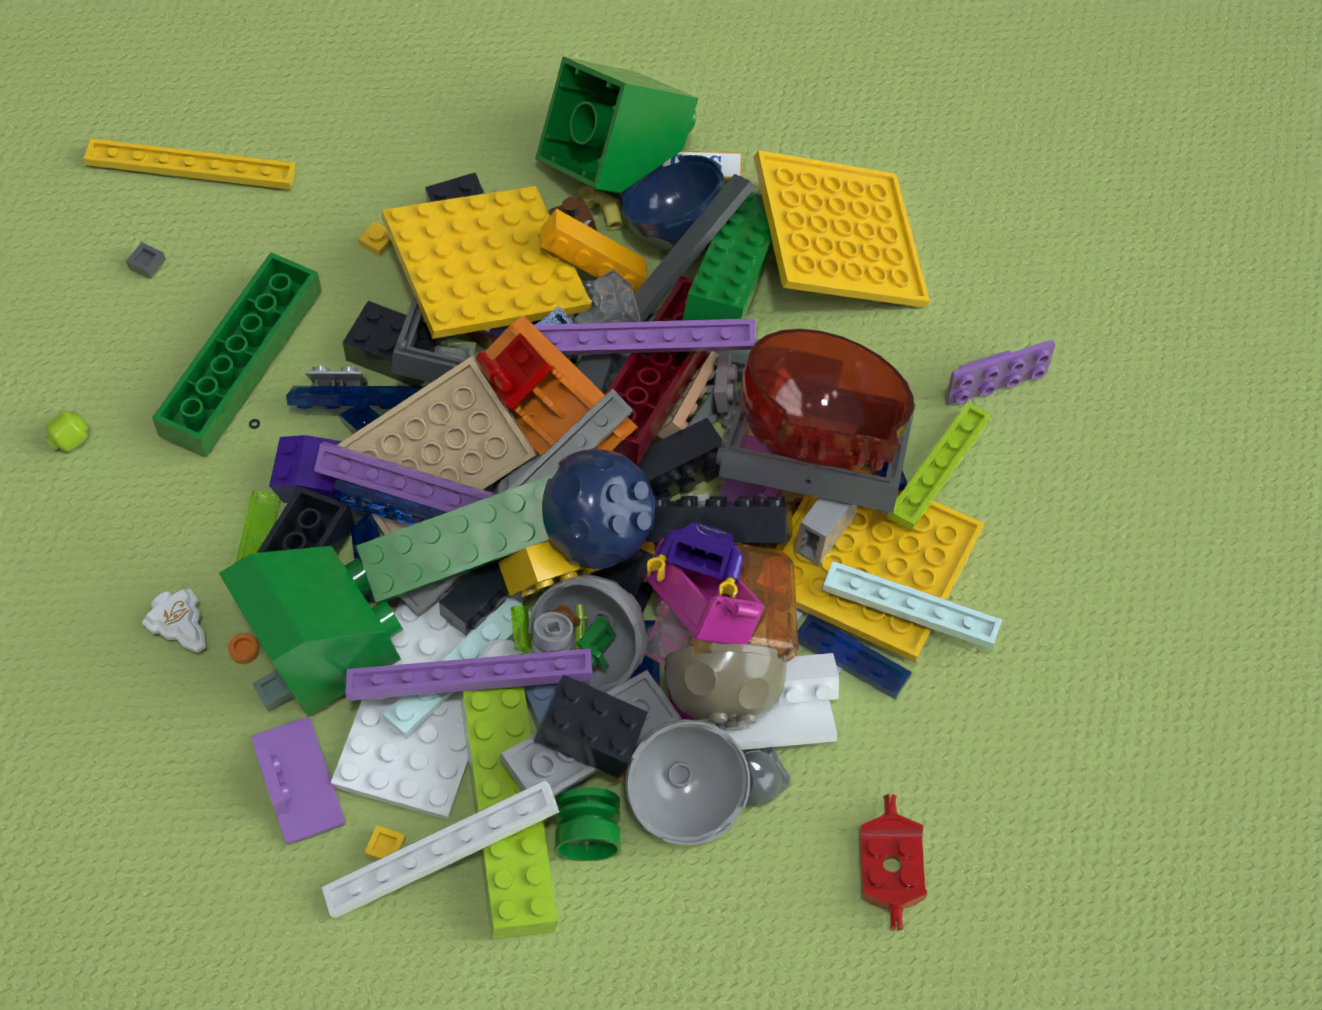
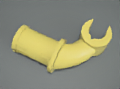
[578,186,623,231]

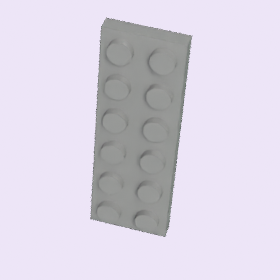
[499,670,682,797]

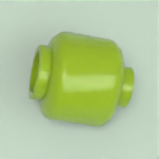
[45,410,89,452]

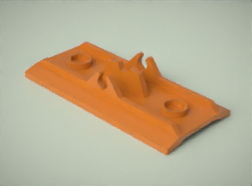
[477,315,638,456]

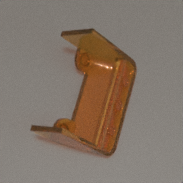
[705,543,798,662]

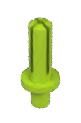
[575,604,589,650]

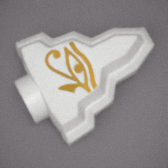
[142,589,207,653]

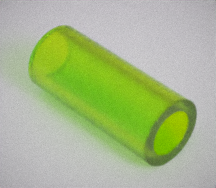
[510,605,532,650]

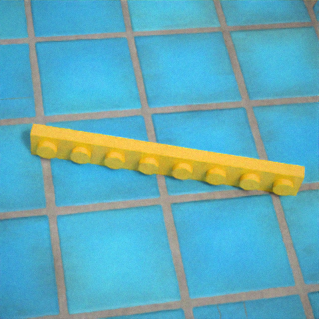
[83,138,297,190]

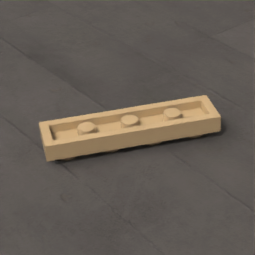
[657,351,718,439]

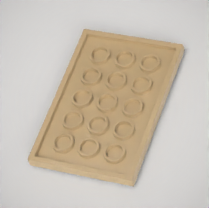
[337,356,538,535]

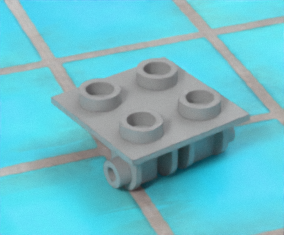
[305,366,368,400]

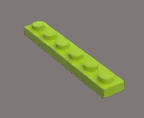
[887,402,992,531]

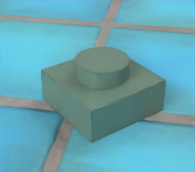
[252,669,294,711]

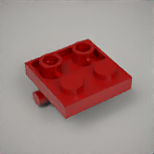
[476,333,553,410]

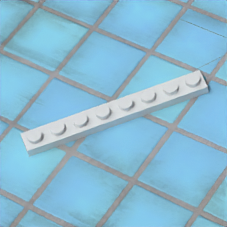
[321,781,559,919]

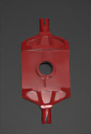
[860,794,927,931]

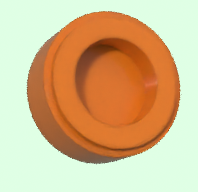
[228,633,259,664]

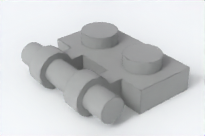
[714,353,740,426]

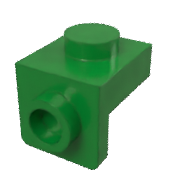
[577,616,617,671]

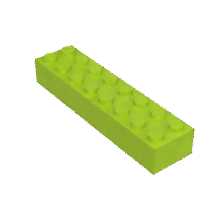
[461,686,558,940]

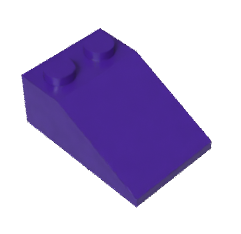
[269,435,361,503]

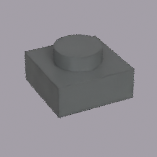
[126,242,166,278]

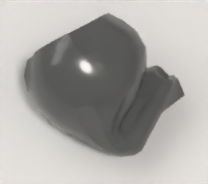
[744,747,790,807]

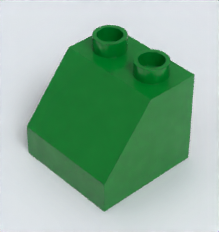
[535,56,698,193]
[219,546,404,716]

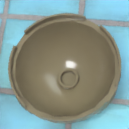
[664,644,787,731]

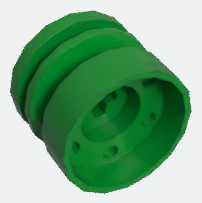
[555,787,620,861]

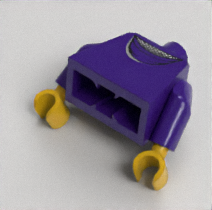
[647,522,743,598]

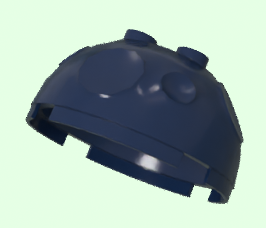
[621,155,726,250]
[542,449,656,569]

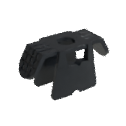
[591,549,653,614]

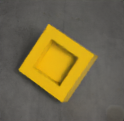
[358,221,392,257]
[364,825,406,861]

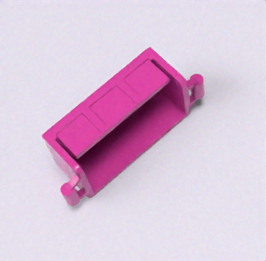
[644,530,765,644]

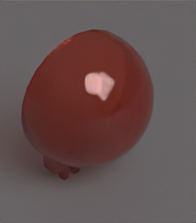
[741,329,914,472]

